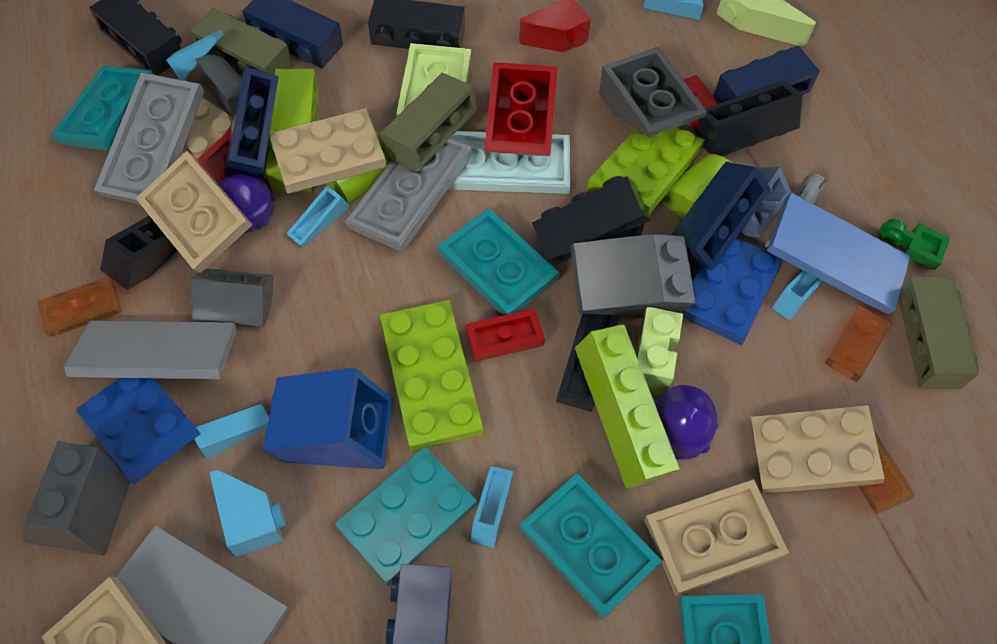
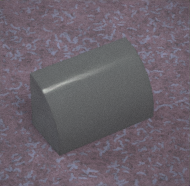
[195,55,241,117]
[191,269,273,327]

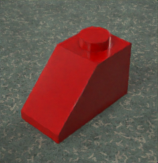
[519,0,591,52]

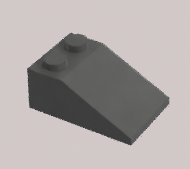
[599,47,707,137]
[570,234,696,316]

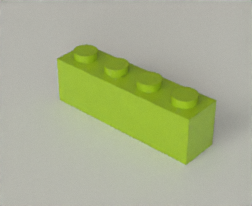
[262,69,319,192]
[575,324,679,490]

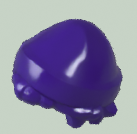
[217,174,275,233]
[655,385,718,460]

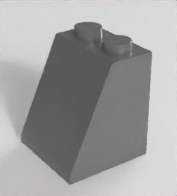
[24,441,131,556]

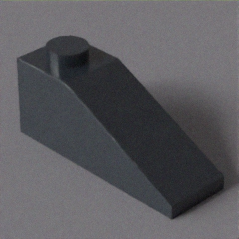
[100,216,177,290]

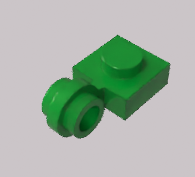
[878,219,951,270]

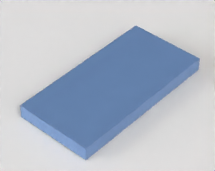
[767,193,910,315]

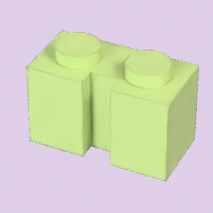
[635,306,683,396]

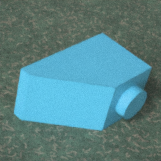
[209,470,286,557]

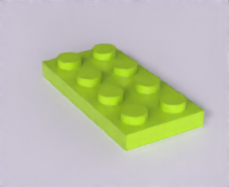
[587,127,705,215]
[380,300,484,451]

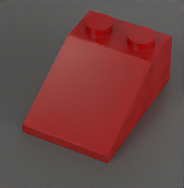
[484,62,558,157]

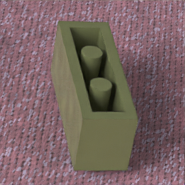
[189,8,292,76]
[380,73,477,172]
[899,277,979,389]

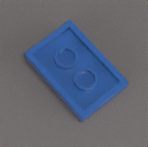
[680,238,783,345]
[76,378,201,485]

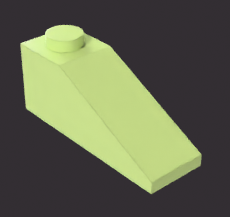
[717,0,816,47]

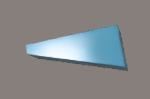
[643,0,704,20]
[167,29,224,81]
[286,186,351,247]
[772,270,823,321]
[195,404,269,459]
[470,466,514,549]

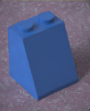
[263,368,393,469]

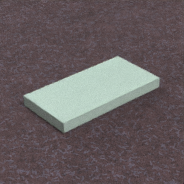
[448,131,570,194]

